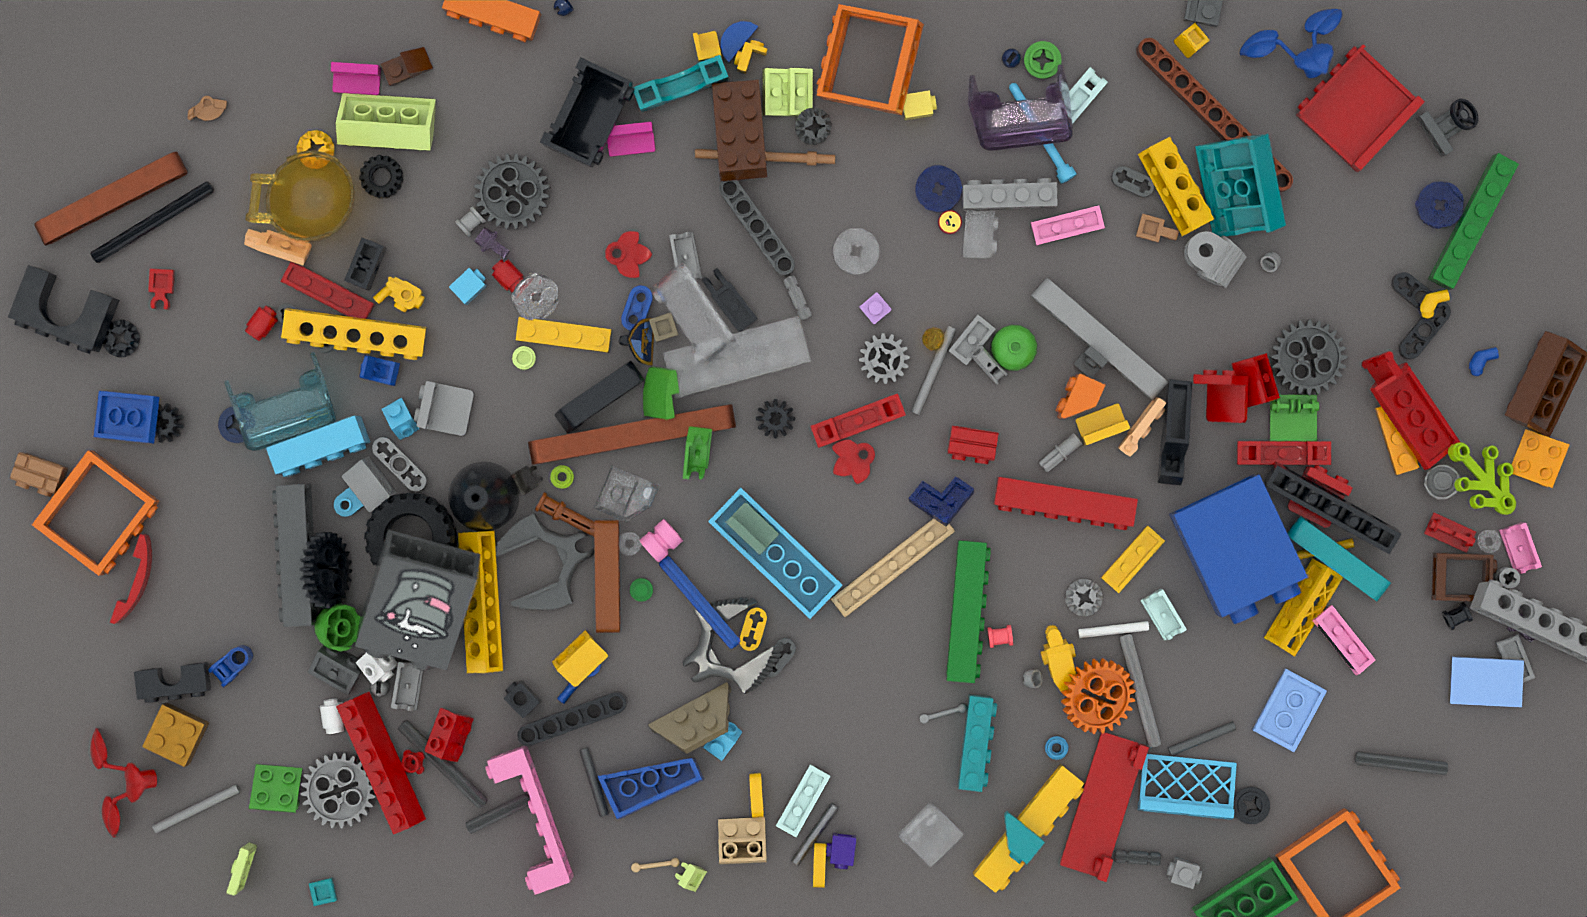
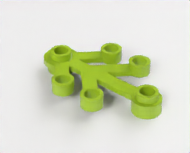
[1448,442,1516,515]

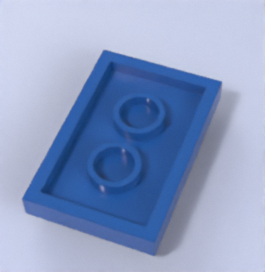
[94,391,160,444]

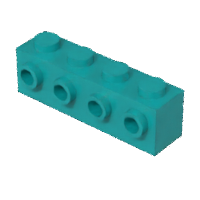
[957,694,997,792]

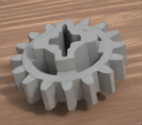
[859,333,910,384]

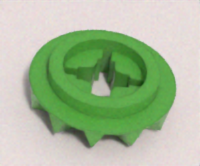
[1024,41,1062,79]

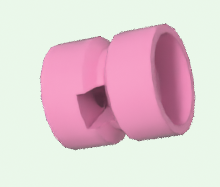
[639,519,683,562]

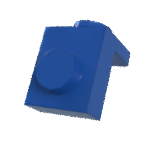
[360,355,400,386]

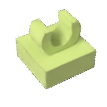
[675,863,707,892]

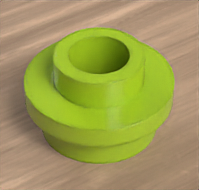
[550,465,574,489]

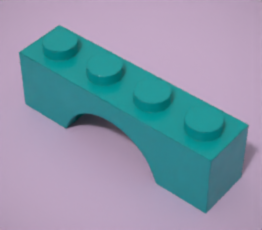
[633,55,729,112]

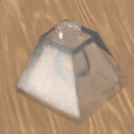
[594,465,660,522]

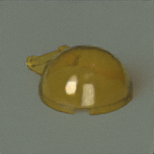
[245,150,355,242]

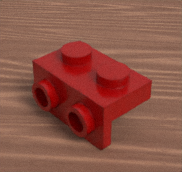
[425,708,474,762]

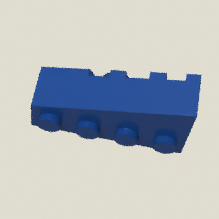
[598,758,705,819]

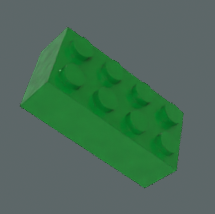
[1191,857,1299,917]

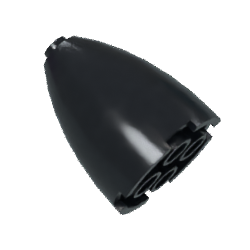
[448,462,519,531]

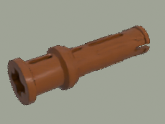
[535,492,595,537]

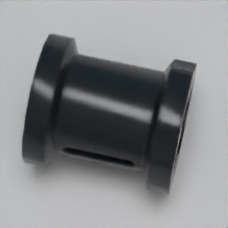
[1442,602,1473,631]

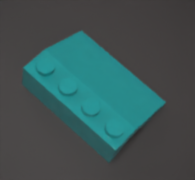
[1195,134,1286,237]

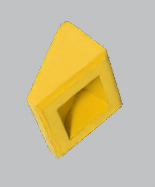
[1174,23,1210,58]

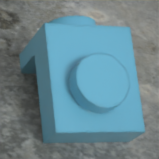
[382,397,419,440]
[703,722,742,761]

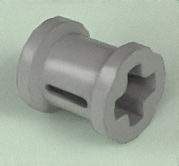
[455,206,486,237]
[1494,567,1520,589]

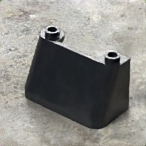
[540,57,635,168]

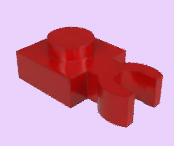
[148,269,175,310]

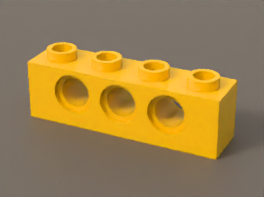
[1138,137,1214,236]

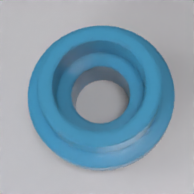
[1045,736,1068,760]

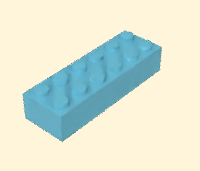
[708,488,842,619]

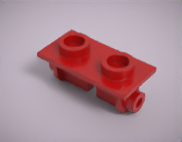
[1424,512,1476,553]

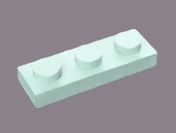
[776,764,830,837]

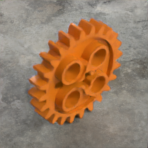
[1061,658,1136,734]

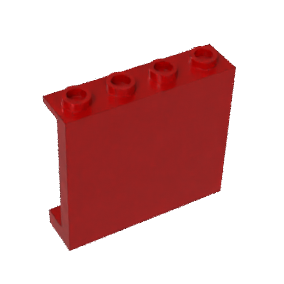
[1296,44,1425,172]

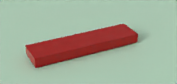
[281,262,375,319]

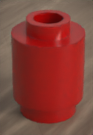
[492,259,526,294]
[245,305,278,341]

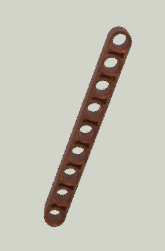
[1136,38,1293,192]
[528,404,736,465]

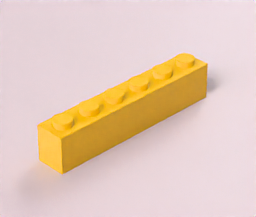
[973,764,1084,893]

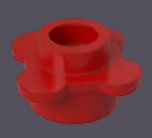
[402,750,425,774]

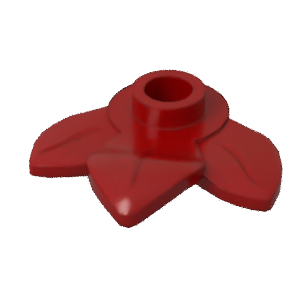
[605,231,652,278]
[832,440,875,484]

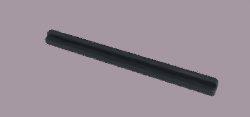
[90,181,214,263]

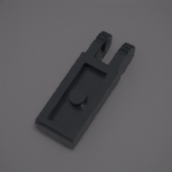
[702,268,758,333]

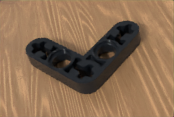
[1391,272,1451,359]

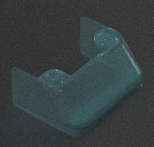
[224,352,336,451]

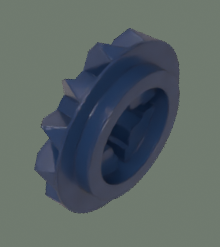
[218,406,256,443]

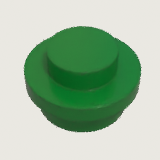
[630,578,653,602]

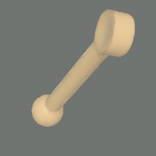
[631,858,680,872]

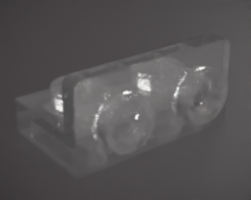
[963,210,999,259]

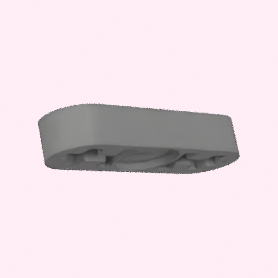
[372,437,428,491]

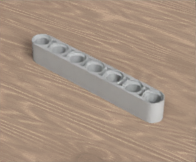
[1031,278,1168,400]

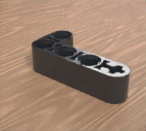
[554,361,645,434]

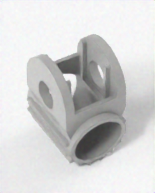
[1184,232,1247,288]

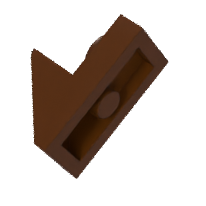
[381,47,433,86]

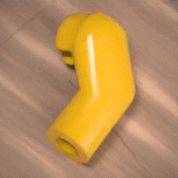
[1420,289,1450,319]

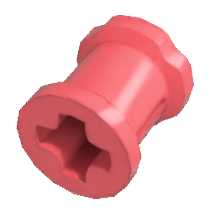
[987,625,1013,648]

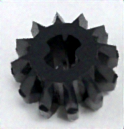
[756,399,796,439]
[155,403,185,443]

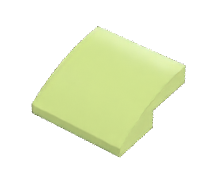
[763,68,813,116]

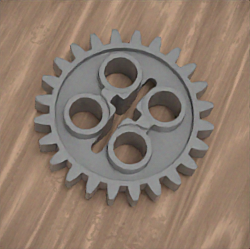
[300,752,376,829]

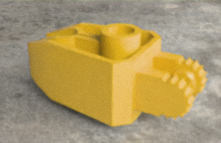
[1041,624,1076,691]

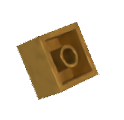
[142,702,210,767]

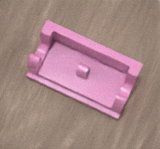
[1499,522,1542,574]

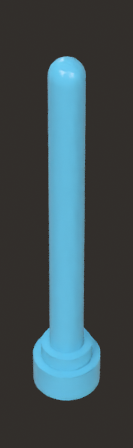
[1009,83,1077,184]

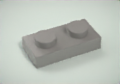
[949,315,996,366]

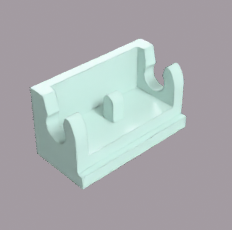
[1140,589,1187,641]

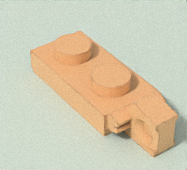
[244,229,312,265]
[1118,397,1166,457]

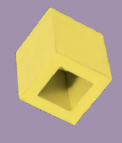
[903,90,937,120]

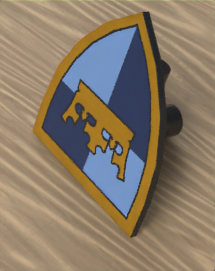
[619,318,654,365]

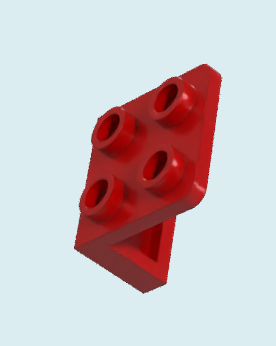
[1193,370,1249,423]
[1287,465,1353,528]

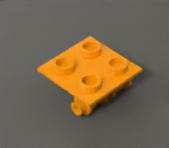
[1511,429,1570,488]

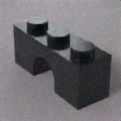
[134,662,211,703]

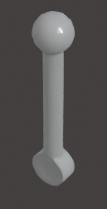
[920,704,967,723]

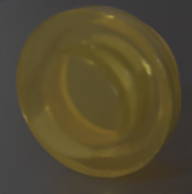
[922,327,944,351]

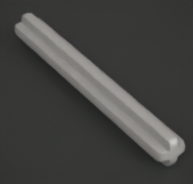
[1119,634,1161,748]

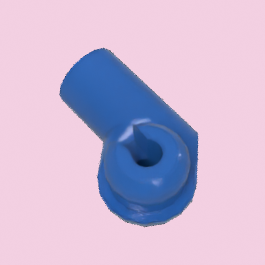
[1469,347,1499,376]

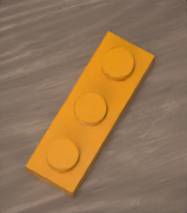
[1375,406,1419,475]

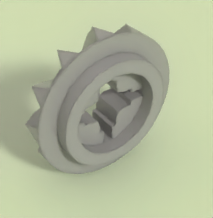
[1065,579,1103,616]

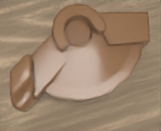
[187,96,227,121]

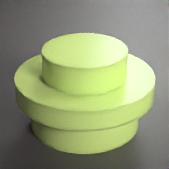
[512,346,536,370]

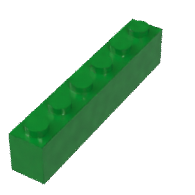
[1428,153,1519,290]
[946,540,991,683]

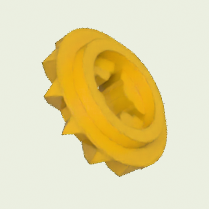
[296,130,334,168]

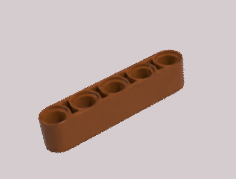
[594,520,620,633]

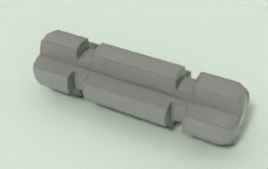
[784,275,812,320]

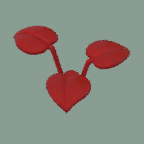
[90,728,157,838]

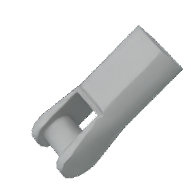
[970,346,1008,385]

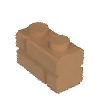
[10,452,68,497]

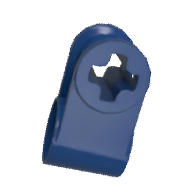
[208,645,253,688]

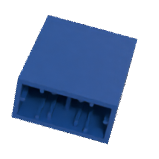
[1169,474,1308,624]

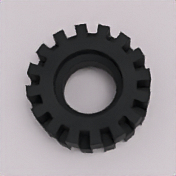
[359,155,404,198]

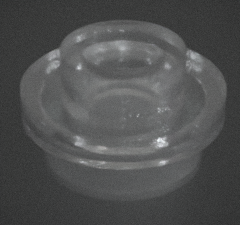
[1477,530,1501,553]
[619,532,641,555]

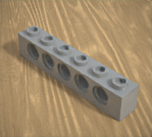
[1470,580,1587,663]

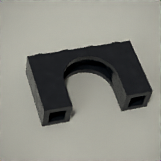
[8,265,120,354]

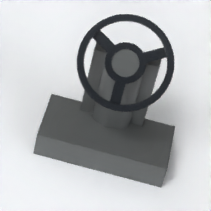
[1416,99,1478,157]

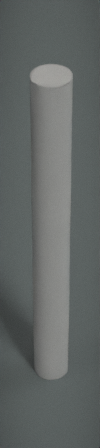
[911,326,956,415]
[152,784,240,833]

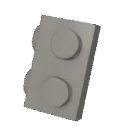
[414,381,474,436]

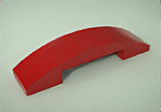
[810,393,906,448]
[1237,441,1331,465]
[110,534,152,624]

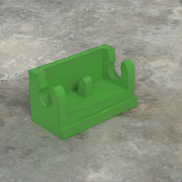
[683,426,712,479]

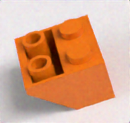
[1055,373,1105,419]

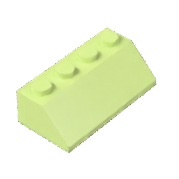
[336,93,436,151]

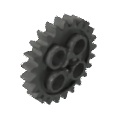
[474,153,550,230]
[1270,319,1348,395]

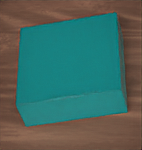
[309,878,338,906]

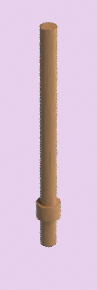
[695,149,835,166]

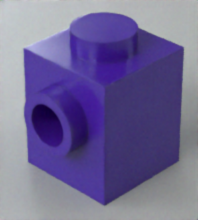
[826,833,856,869]

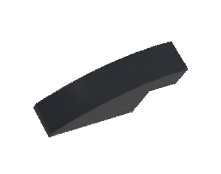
[1158,379,1192,486]

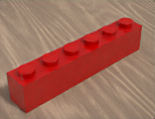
[993,477,1138,530]
[336,692,426,835]

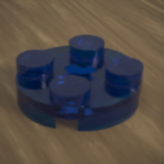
[915,165,962,213]
[1415,181,1464,229]

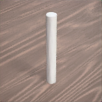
[1078,621,1149,638]

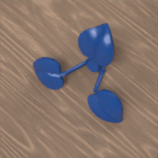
[1240,9,1343,78]

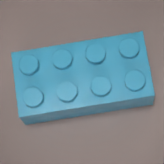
[266,416,370,477]

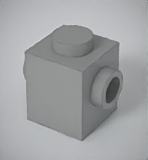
[1166,856,1202,889]

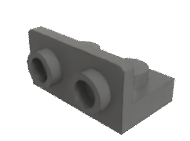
[308,645,362,695]

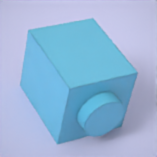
[449,268,487,305]

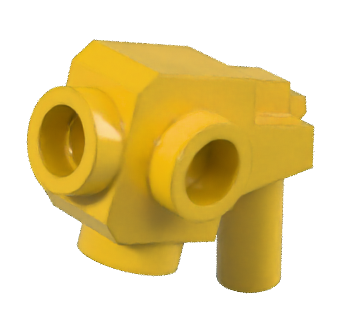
[373,277,425,313]

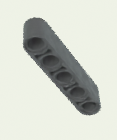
[719,180,795,276]

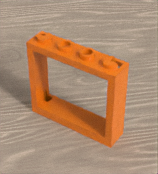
[816,4,924,115]
[32,450,159,576]
[1275,808,1401,917]

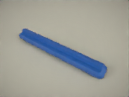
[659,556,740,649]

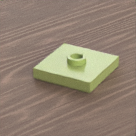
[227,843,257,895]

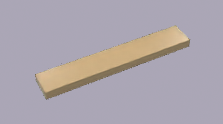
[831,513,955,617]

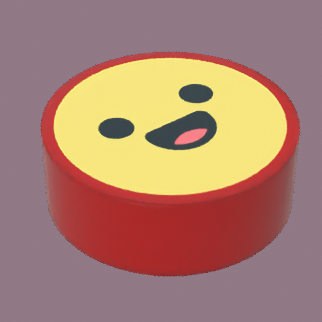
[938,210,962,234]

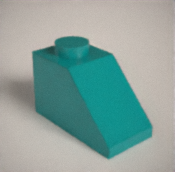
[1004,810,1045,864]

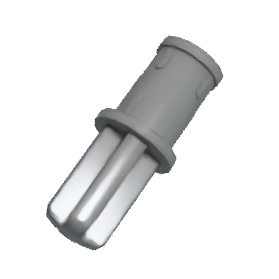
[1039,433,1083,472]

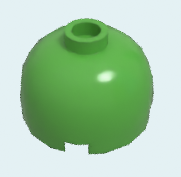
[991,324,1037,371]
[314,604,361,651]

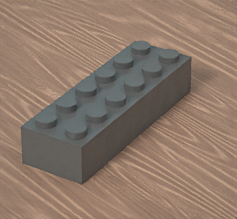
[272,484,318,627]

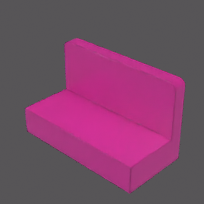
[331,62,381,95]
[607,122,655,157]

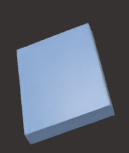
[1450,656,1524,707]
[1252,668,1327,752]

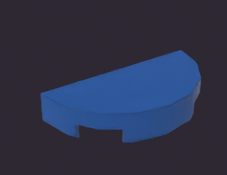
[720,21,759,63]

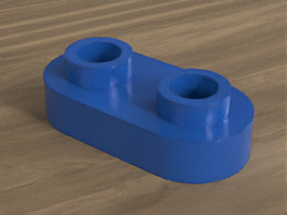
[621,285,653,331]

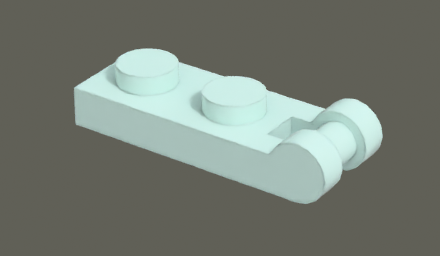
[1048,67,1108,132]

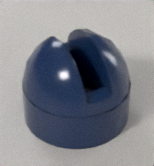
[554,0,574,16]
[1002,49,1021,68]

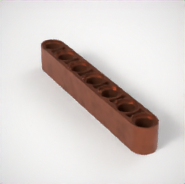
[34,152,188,246]

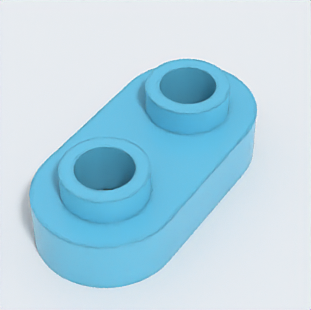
[334,487,364,517]

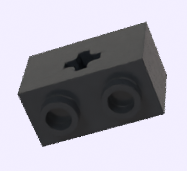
[344,237,387,291]

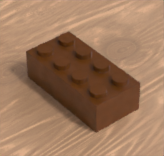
[712,80,767,181]

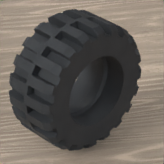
[364,493,457,566]

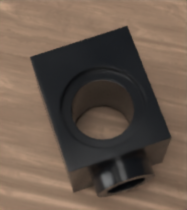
[503,681,542,718]

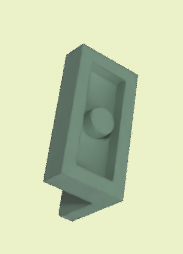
[726,503,779,555]

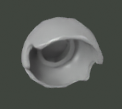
[1424,464,1460,500]

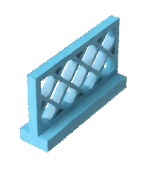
[1137,754,1237,820]

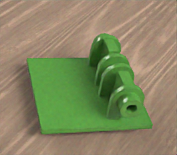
[1270,395,1319,441]
[249,764,302,813]

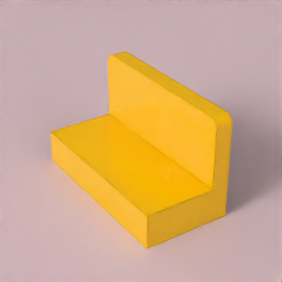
[1075,403,1130,445]
[552,630,608,687]

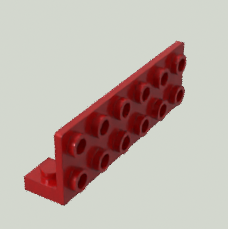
[1060,732,1149,882]

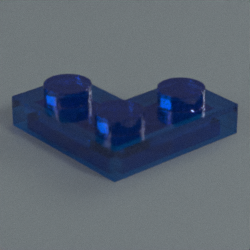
[909,476,974,527]

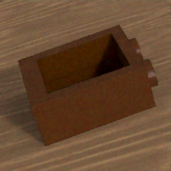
[1431,553,1497,601]

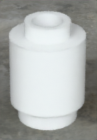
[320,698,345,734]

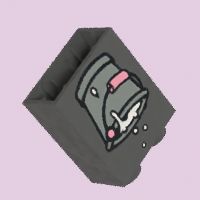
[355,530,480,670]

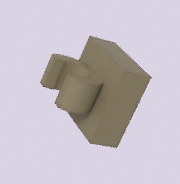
[649,313,679,342]

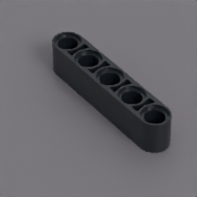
[517,691,628,746]

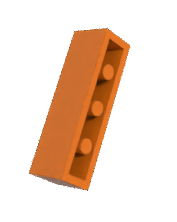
[442,0,541,43]

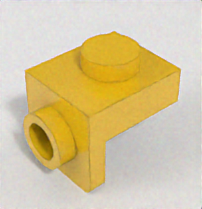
[734,40,767,74]

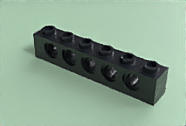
[1264,462,1401,555]

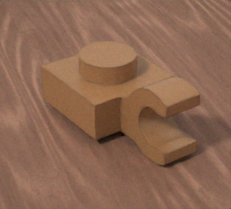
[1136,214,1179,243]

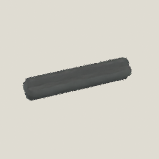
[466,794,530,833]

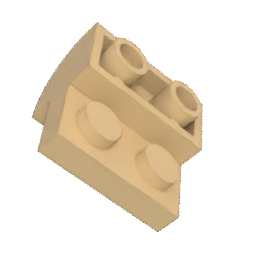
[718,817,767,864]

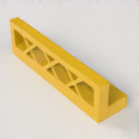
[1264,558,1343,657]

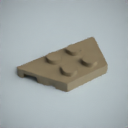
[648,682,731,754]

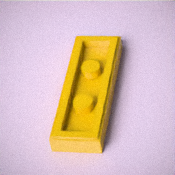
[1101,525,1165,593]

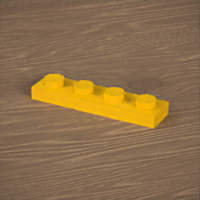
[516,317,612,353]

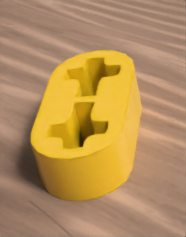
[740,607,767,651]
[749,773,764,818]
[813,843,826,888]

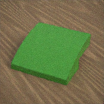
[643,366,680,420]

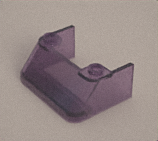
[968,64,1073,151]

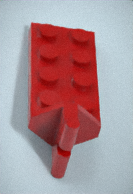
[1362,351,1460,470]

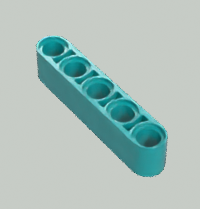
[1287,516,1391,601]

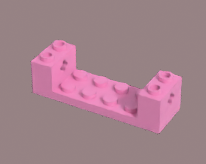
[485,746,574,895]

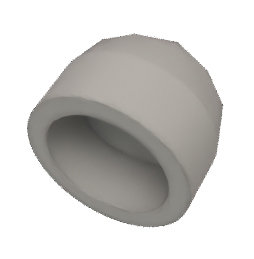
[1260,252,1281,272]
[1023,669,1043,688]
[370,680,390,697]

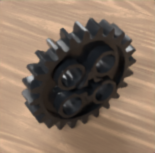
[300,532,352,608]

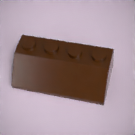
[1505,331,1587,438]

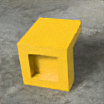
[693,31,722,62]

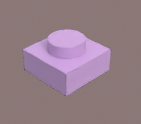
[859,292,892,325]

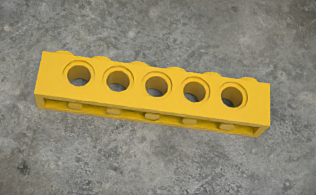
[281,308,427,360]
[458,531,503,673]

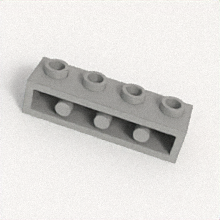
[962,178,1058,211]

